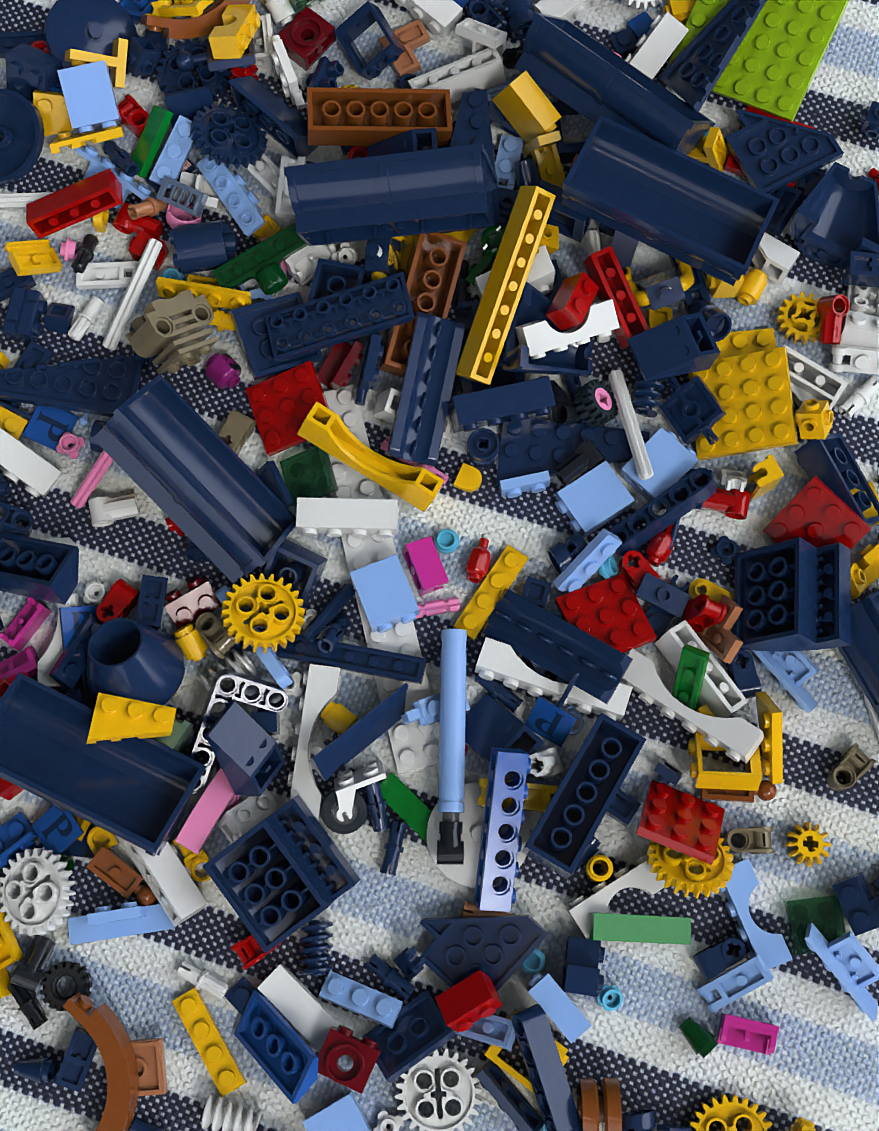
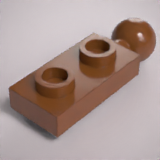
[700,780,777,803]
[86,845,156,906]

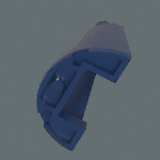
[791,162,879,268]
[497,282,593,377]

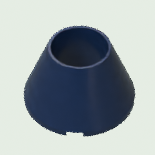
[86,618,185,705]

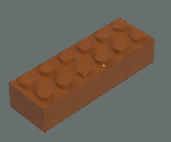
[306,87,452,147]
[378,232,467,378]

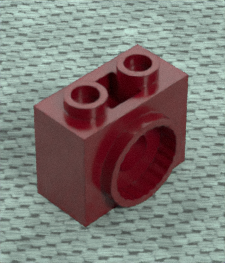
[278,6,337,71]
[318,1024,382,1094]

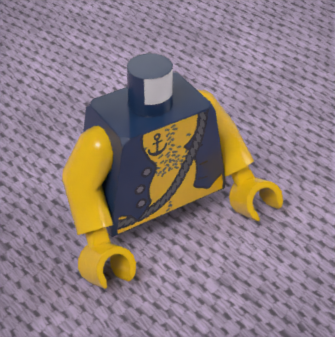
[365,235,414,281]
[625,259,694,310]

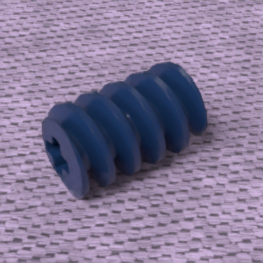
[630,367,667,418]
[299,920,333,975]

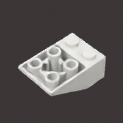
[840,285,879,348]

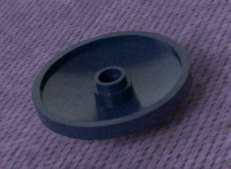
[44,0,138,74]
[0,89,44,185]

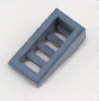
[156,175,209,217]

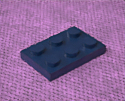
[362,990,456,1083]

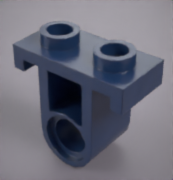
[611,230,639,274]

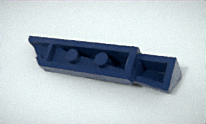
[309,682,409,781]

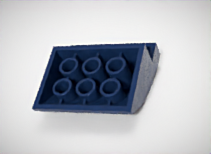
[733,537,851,652]
[203,794,361,953]

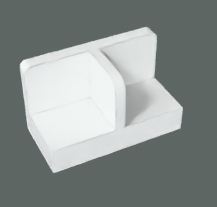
[455,18,507,59]
[173,171,224,209]

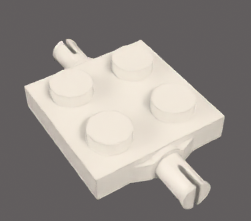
[270,35,306,110]

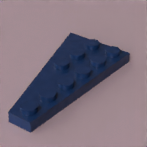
[495,418,650,488]

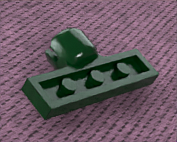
[212,223,308,295]
[465,224,507,287]

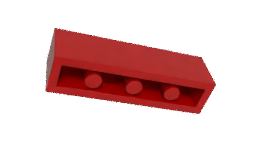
[26,168,123,239]
[582,246,649,350]

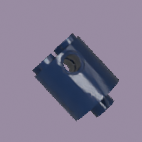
[169,220,238,274]

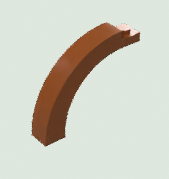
[140,0,251,39]
[63,992,139,1131]

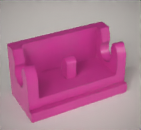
[402,536,449,597]
[0,597,51,652]
[0,646,39,679]
[717,1013,779,1055]

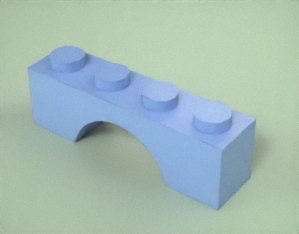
[719,859,793,969]

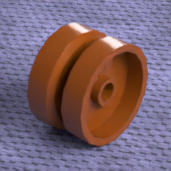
[577,1077,622,1131]

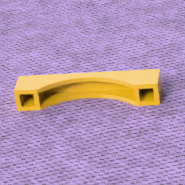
[297,401,444,512]

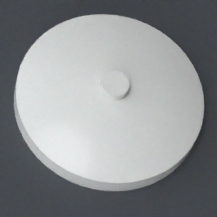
[427,782,530,888]

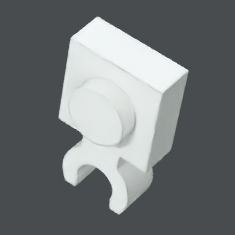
[719,469,747,492]

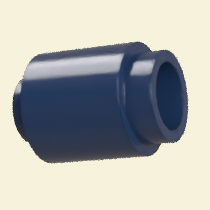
[514,158,541,189]

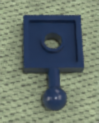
[176,38,256,72]

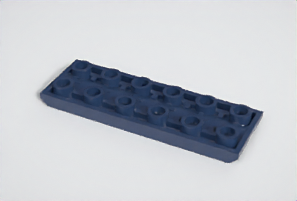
[264,272,415,361]
[387,311,465,467]
[480,588,633,704]

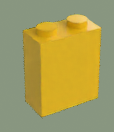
[492,71,562,144]

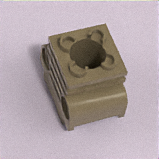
[126,289,218,374]

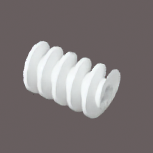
[199,649,257,691]
[202,1093,262,1131]

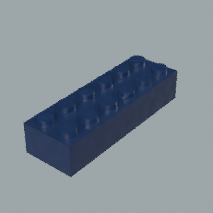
[521,713,647,879]

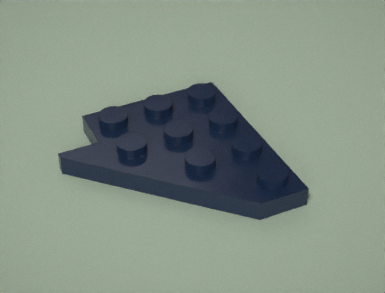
[724,109,844,194]
[420,915,548,991]

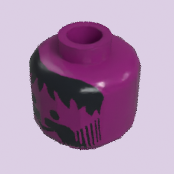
[205,353,241,389]

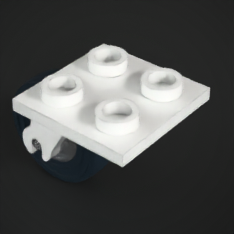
[320,761,387,834]

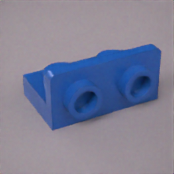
[0,811,38,869]

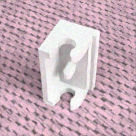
[253,13,274,69]
[285,244,336,287]

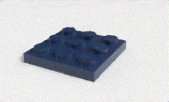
[230,292,324,380]

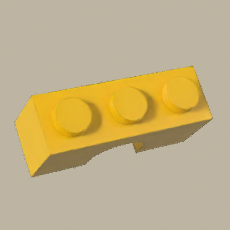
[209,4,261,59]

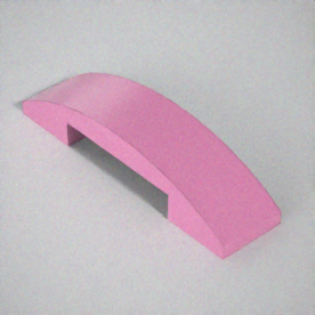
[175,768,235,855]

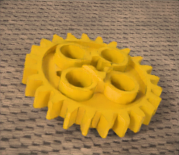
[221,573,305,654]
[647,838,734,899]
[688,1093,773,1131]

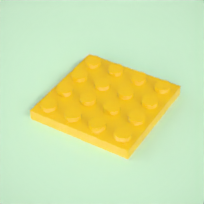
[688,346,798,461]

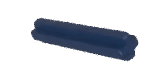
[301,583,356,642]

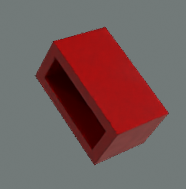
[546,271,599,331]
[435,970,503,1032]

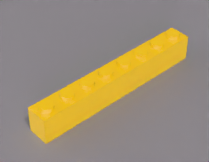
[455,186,556,385]

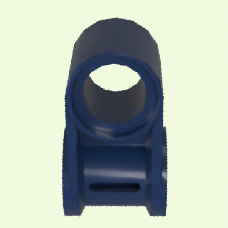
[468,0,509,32]
[726,650,762,699]
[692,937,746,981]

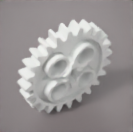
[0,848,76,936]
[395,1048,482,1131]

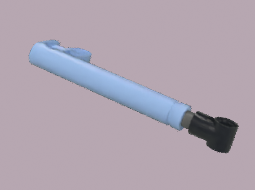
[437,629,467,865]

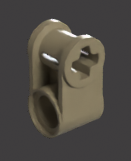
[218,409,256,455]
[195,612,241,660]
[826,743,876,792]
[722,826,775,854]

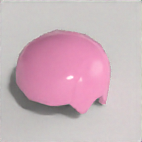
[166,201,202,230]

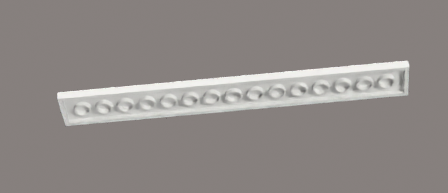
[320,385,440,775]

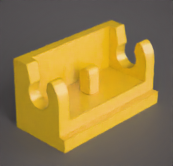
[746,454,784,501]

